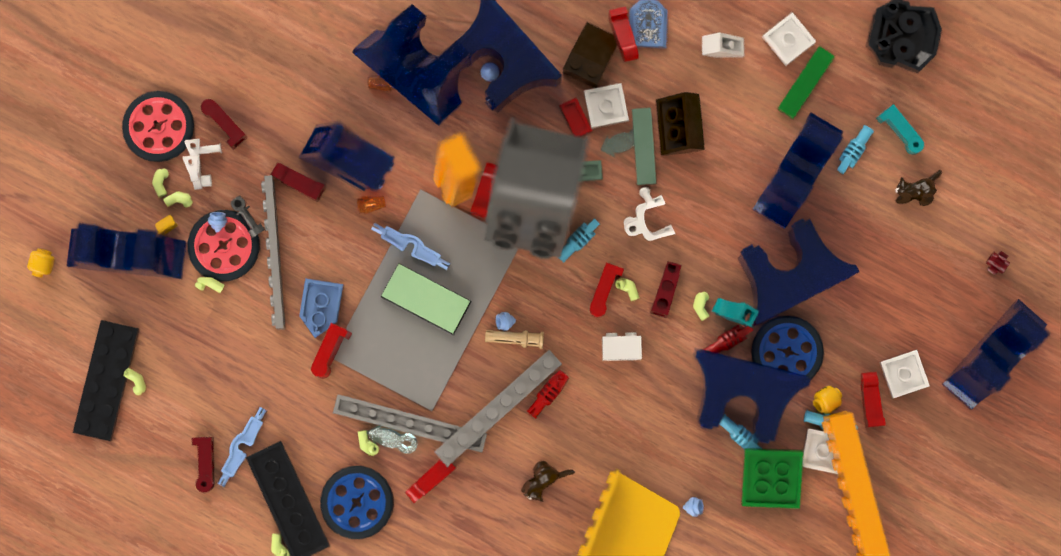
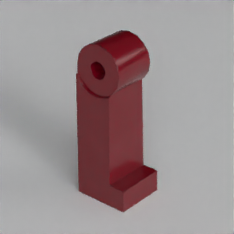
[201,99,247,150]
[270,162,326,202]
[650,261,682,318]
[192,437,214,493]

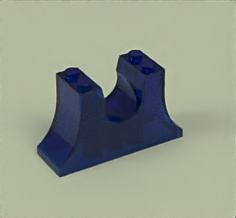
[447,0,562,113]
[352,4,471,126]
[752,112,843,229]
[298,121,395,191]
[738,218,860,328]
[67,223,187,279]
[942,299,1050,410]
[693,348,811,444]

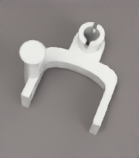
[182,139,222,190]
[624,187,675,241]

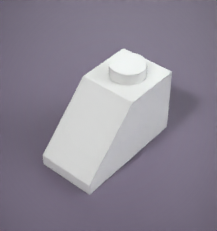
[702,33,744,57]

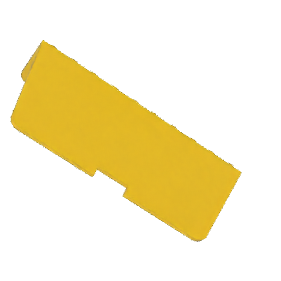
[577,469,680,556]

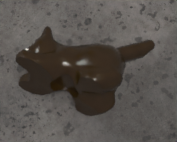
[895,170,942,206]
[521,461,575,502]

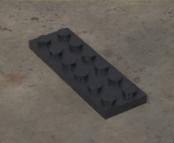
[72,320,139,441]
[246,441,330,556]

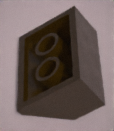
[656,92,705,155]

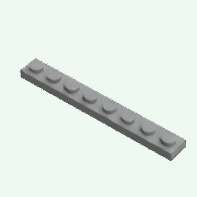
[261,175,285,330]
[434,350,562,467]
[333,394,487,453]

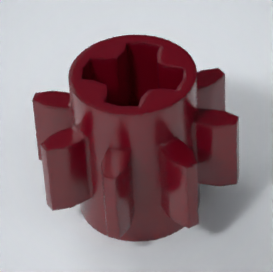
[986,251,1010,275]

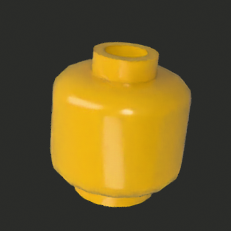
[27,248,55,278]
[813,386,842,414]

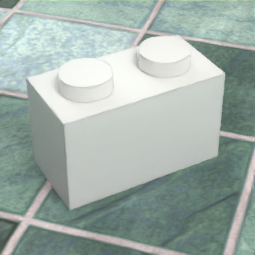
[602,332,642,361]

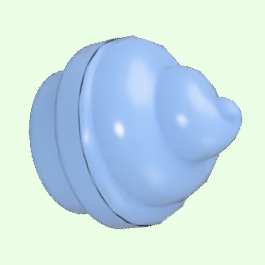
[480,62,499,82]
[208,212,227,232]
[496,312,516,331]
[683,497,704,517]

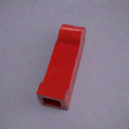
[608,6,639,62]
[470,162,497,219]
[589,262,624,318]
[311,323,352,379]
[860,372,886,428]
[405,459,457,503]

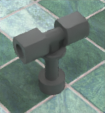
[231,195,265,238]

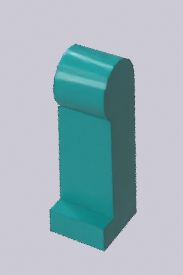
[876,104,924,155]
[712,298,759,327]

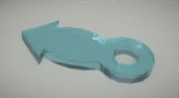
[601,129,634,157]
[367,425,418,454]

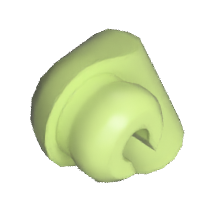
[152,168,169,198]
[163,191,193,207]
[195,277,224,293]
[615,278,640,301]
[693,291,709,321]
[124,368,146,395]
[358,430,379,456]
[271,533,290,556]

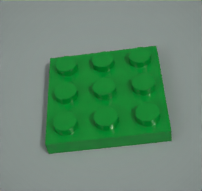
[741,448,804,508]

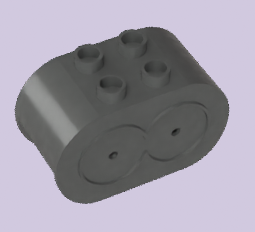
[484,118,590,259]

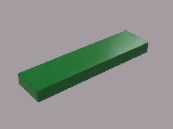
[777,46,835,119]

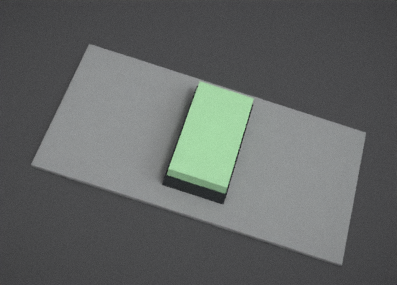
[334,190,518,411]

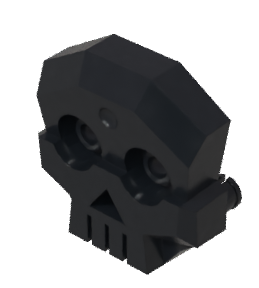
[866,0,942,73]

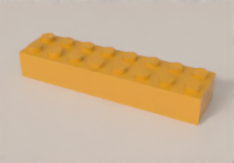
[433,133,480,208]
[821,411,890,556]

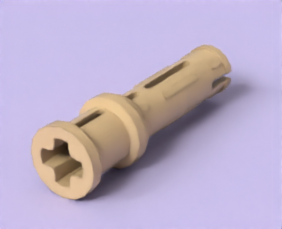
[485,330,544,349]

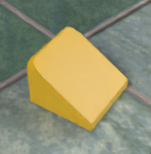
[155,215,178,236]

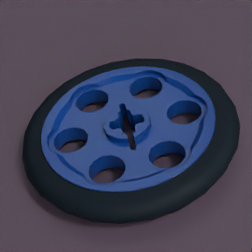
[751,315,824,388]
[320,466,393,539]

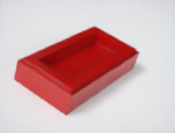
[559,97,593,138]

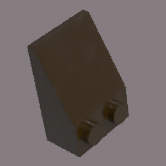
[562,22,617,88]

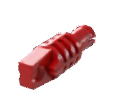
[703,325,754,359]
[527,370,569,419]

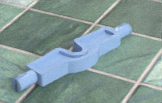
[371,223,451,270]
[218,407,267,487]

